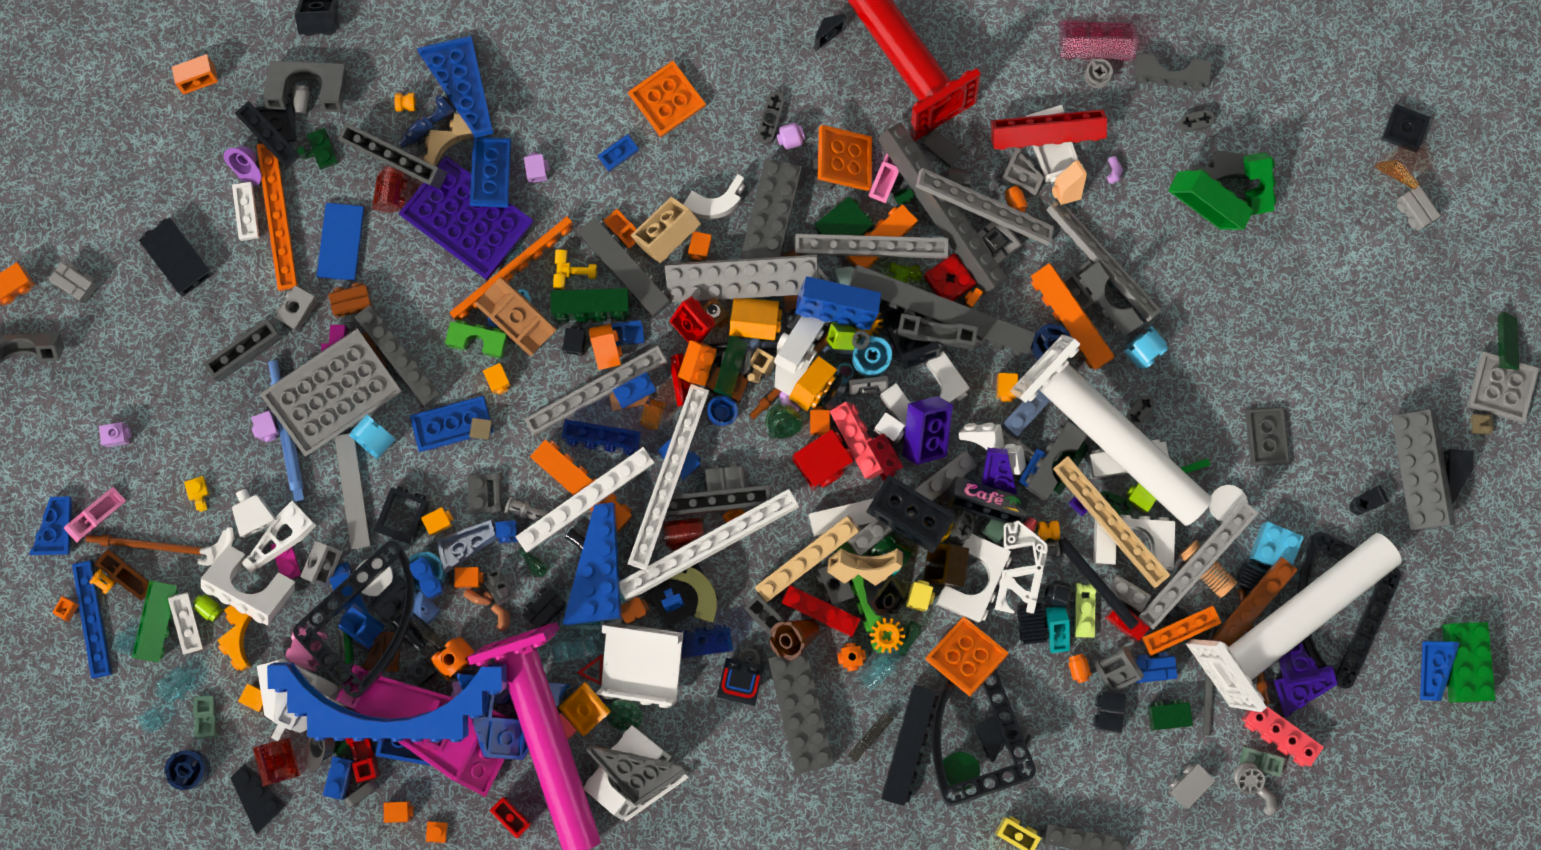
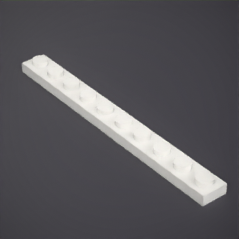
[628,384,709,570]
[619,489,799,601]

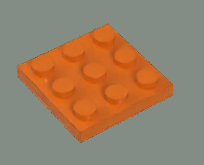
[628,61,706,138]
[818,125,872,191]
[925,616,1009,697]

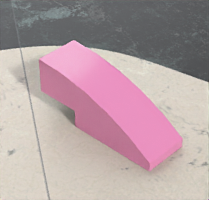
[868,153,899,203]
[64,487,126,542]

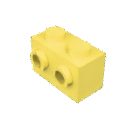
[905,580,935,612]
[994,816,1041,850]

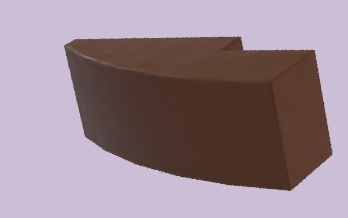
[95,548,149,601]

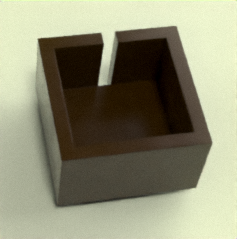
[923,544,970,587]

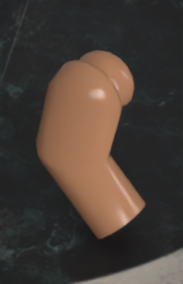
[463,588,493,605]
[491,603,510,632]

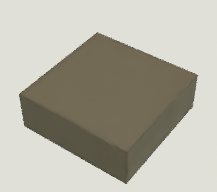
[469,418,492,440]

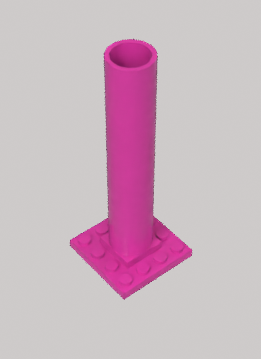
[467,622,601,850]

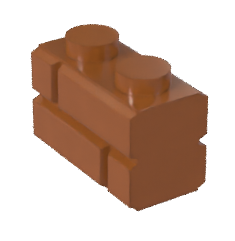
[328,283,373,318]
[621,597,650,625]

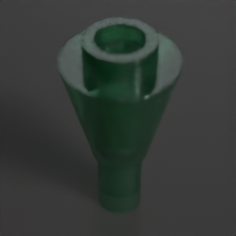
[518,547,548,578]
[898,621,923,657]

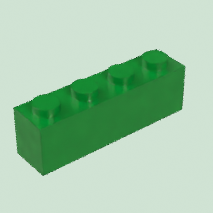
[132,581,178,663]

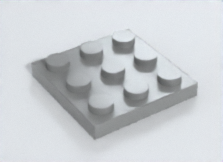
[1467,352,1539,423]

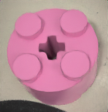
[285,628,327,672]

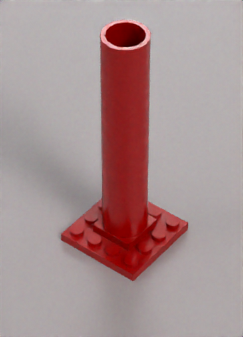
[847,0,981,142]

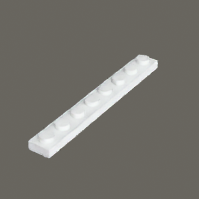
[516,447,655,553]

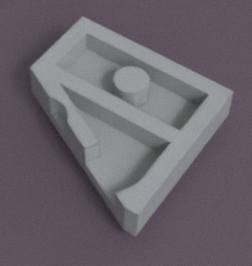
[1001,148,1044,196]

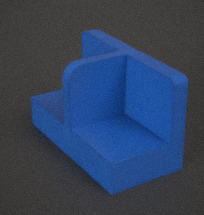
[604,320,645,346]
[338,603,385,649]

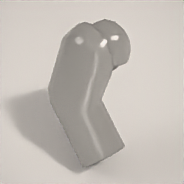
[1257,787,1278,816]

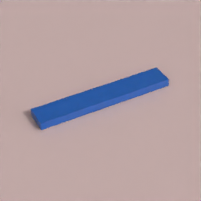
[72,560,112,679]

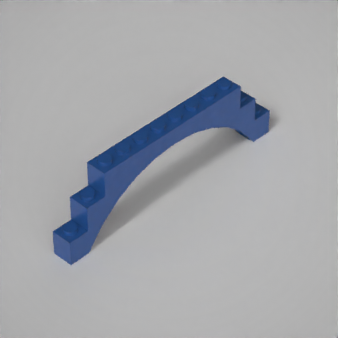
[267,662,507,742]

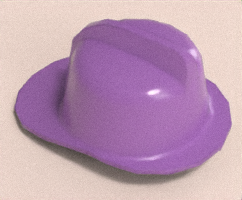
[224,145,262,186]

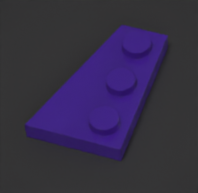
[981,447,1017,495]
[1278,642,1326,687]
[1274,664,1337,718]

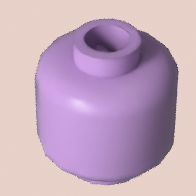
[777,122,805,150]

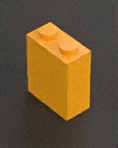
[729,298,782,340]

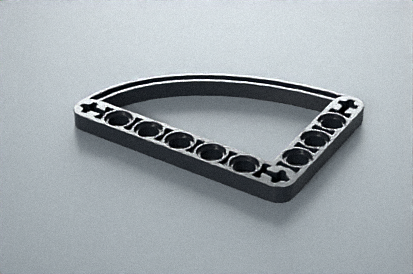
[1297,532,1401,689]
[293,541,416,698]
[932,670,1036,806]

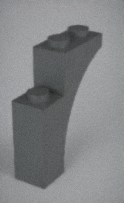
[1183,150,1255,206]

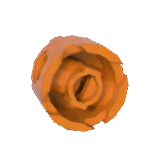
[431,636,475,681]

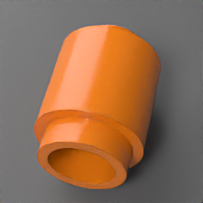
[1004,186,1028,213]
[1068,653,1092,683]

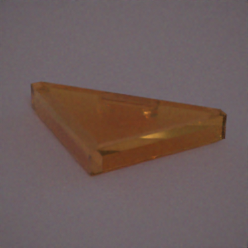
[1374,160,1420,189]

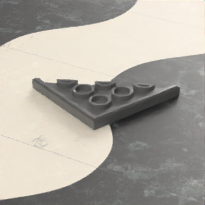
[586,745,690,806]

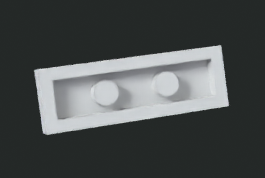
[232,182,260,241]
[168,592,203,655]

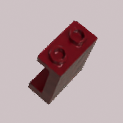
[868,433,903,482]

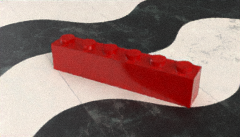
[991,109,1107,150]

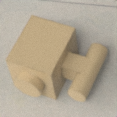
[748,348,776,383]

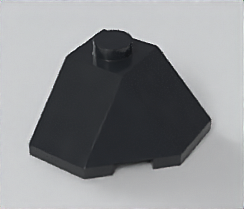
[864,574,908,616]

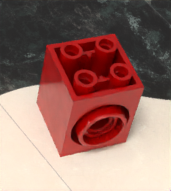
[792,429,854,491]

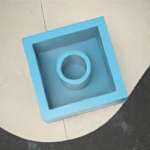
[1249,522,1304,568]

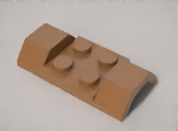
[475,277,557,356]

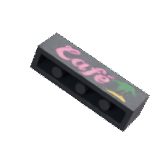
[947,476,1028,523]

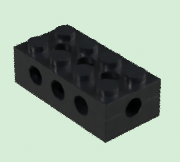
[866,475,956,554]

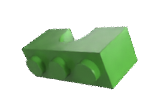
[445,320,508,359]

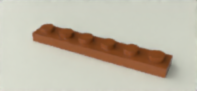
[1209,557,1297,647]

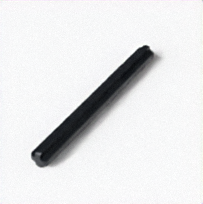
[1058,537,1139,629]

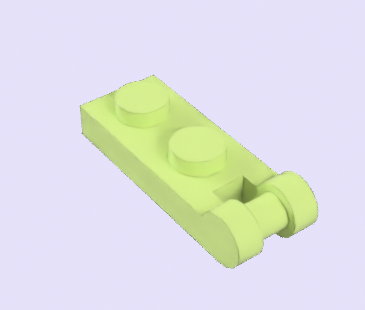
[1074,583,1096,638]

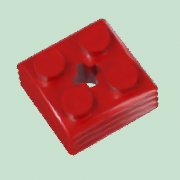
[924,253,976,301]
[669,296,716,343]

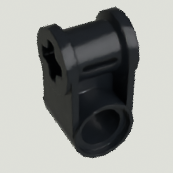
[1349,485,1390,515]

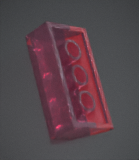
[1059,21,1138,61]

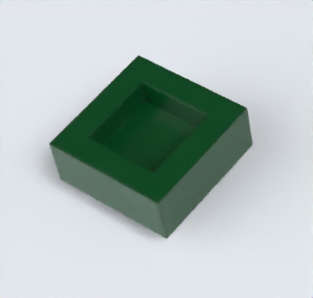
[893,186,915,205]

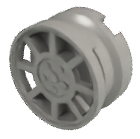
[1085,59,1113,88]
[1233,762,1265,794]

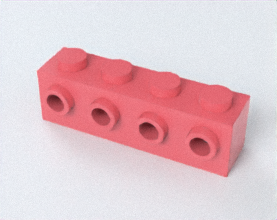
[829,402,883,479]
[1241,706,1324,767]

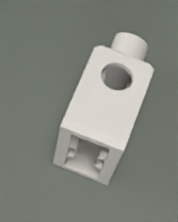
[232,489,276,538]

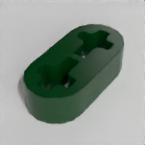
[1100,491,1132,515]

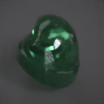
[765,403,803,439]

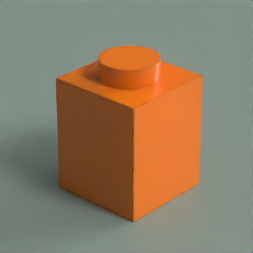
[688,231,712,262]
[810,407,830,435]
[455,567,484,588]
[384,801,414,823]

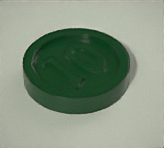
[334,740,352,757]

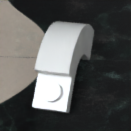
[683,174,745,220]

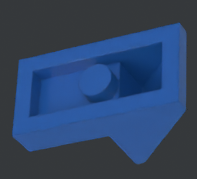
[329,562,359,600]

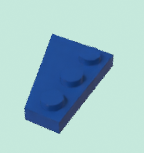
[29,496,72,556]
[1420,641,1459,701]

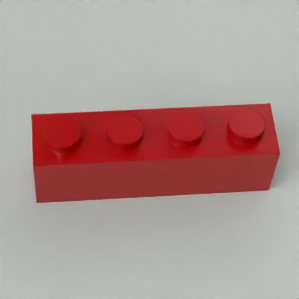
[781,585,860,637]

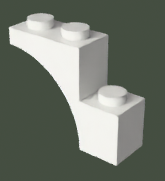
[959,423,1026,474]

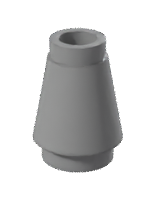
[292,86,311,114]

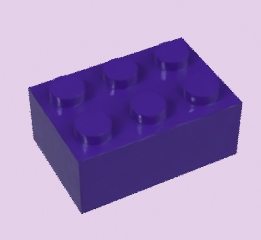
[902,396,953,465]

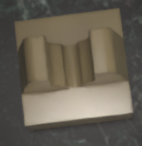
[1471,414,1493,434]

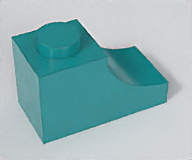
[1045,607,1070,653]

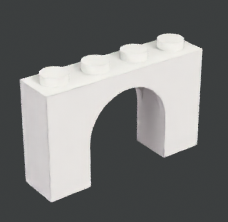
[880,351,970,431]
[1093,515,1175,569]
[936,534,1012,623]
[201,545,295,626]
[583,725,671,820]

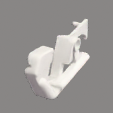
[995,521,1048,614]

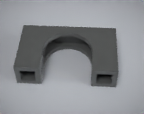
[263,60,348,112]

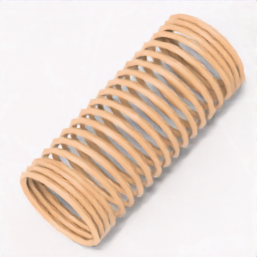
[1179,540,1237,598]

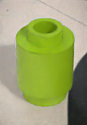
[192,594,223,622]

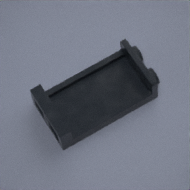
[138,217,214,297]
[879,301,940,370]

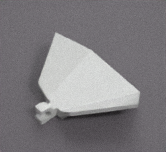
[257,659,346,741]

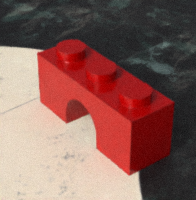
[346,738,380,783]

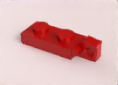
[671,354,694,407]

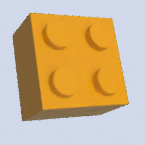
[789,356,837,412]

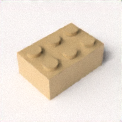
[631,197,701,263]

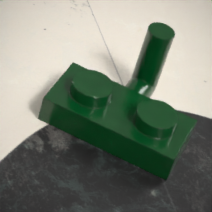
[297,128,338,170]

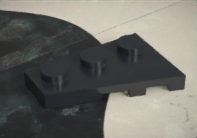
[230,764,286,834]

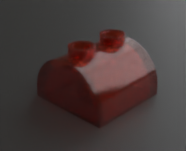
[371,166,407,213]
[664,517,704,551]
[252,738,301,787]

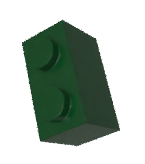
[1147,699,1193,730]

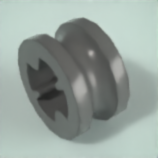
[852,331,870,350]

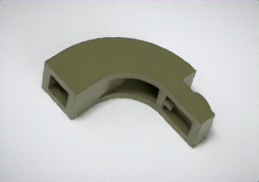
[670,567,717,623]

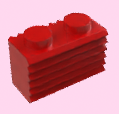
[1105,609,1150,642]
[489,797,532,839]

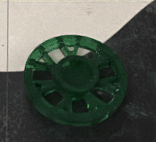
[606,699,643,731]

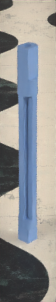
[268,360,304,503]

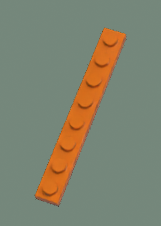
[256,144,298,291]
[449,216,573,321]

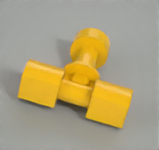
[553,250,597,290]

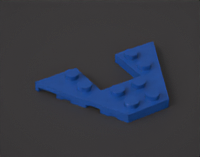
[457,673,570,760]

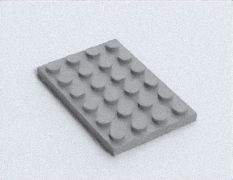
[260,328,402,457]

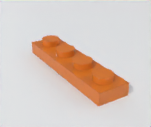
[1142,605,1221,655]

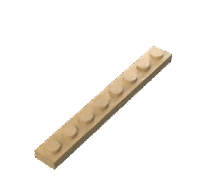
[1052,456,1170,588]

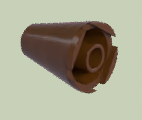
[770,619,820,660]

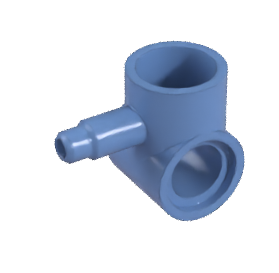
[414,591,441,625]

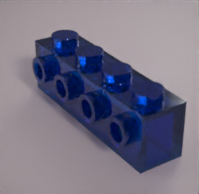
[561,419,642,456]
[675,624,733,659]

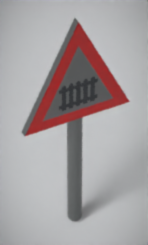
[577,654,603,685]

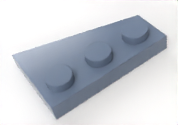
[436,520,497,573]

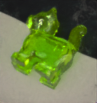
[887,261,923,284]

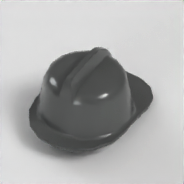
[305,737,335,771]

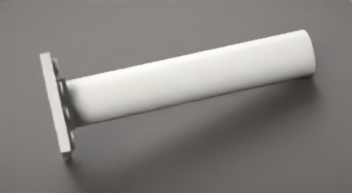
[1010,334,1212,525]
[1186,533,1402,712]

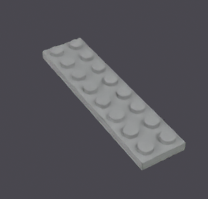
[665,255,819,302]

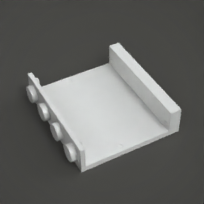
[596,622,683,708]

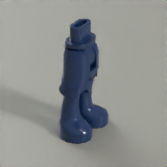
[399,94,455,149]

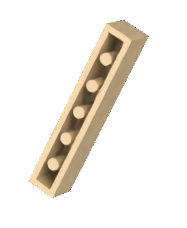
[755,514,861,603]

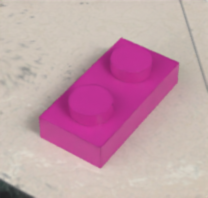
[270,544,302,579]

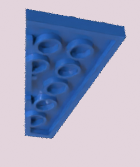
[416,36,494,138]
[563,502,621,626]

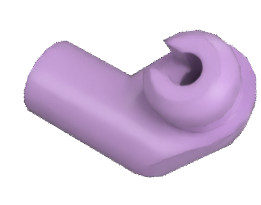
[1107,156,1123,184]
[779,391,801,415]

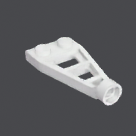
[241,501,316,573]

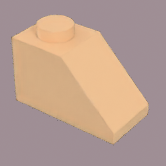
[1052,160,1087,205]

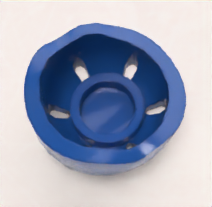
[707,396,738,426]

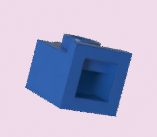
[495,521,518,543]

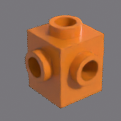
[837,643,866,671]

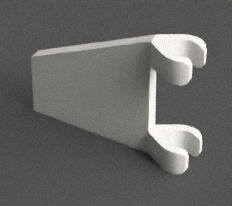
[775,333,817,396]

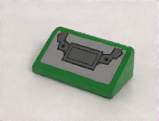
[336,626,354,664]

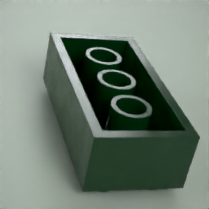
[550,288,630,324]

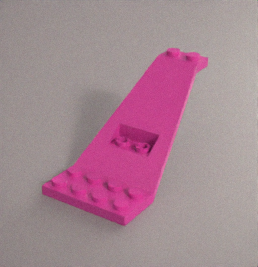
[336,665,507,797]

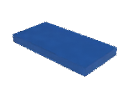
[470,137,511,208]
[317,203,365,281]
[410,395,494,453]

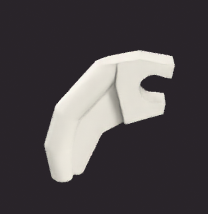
[197,527,234,566]

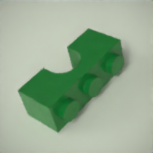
[1243,152,1276,215]

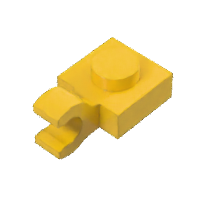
[184,476,209,512]

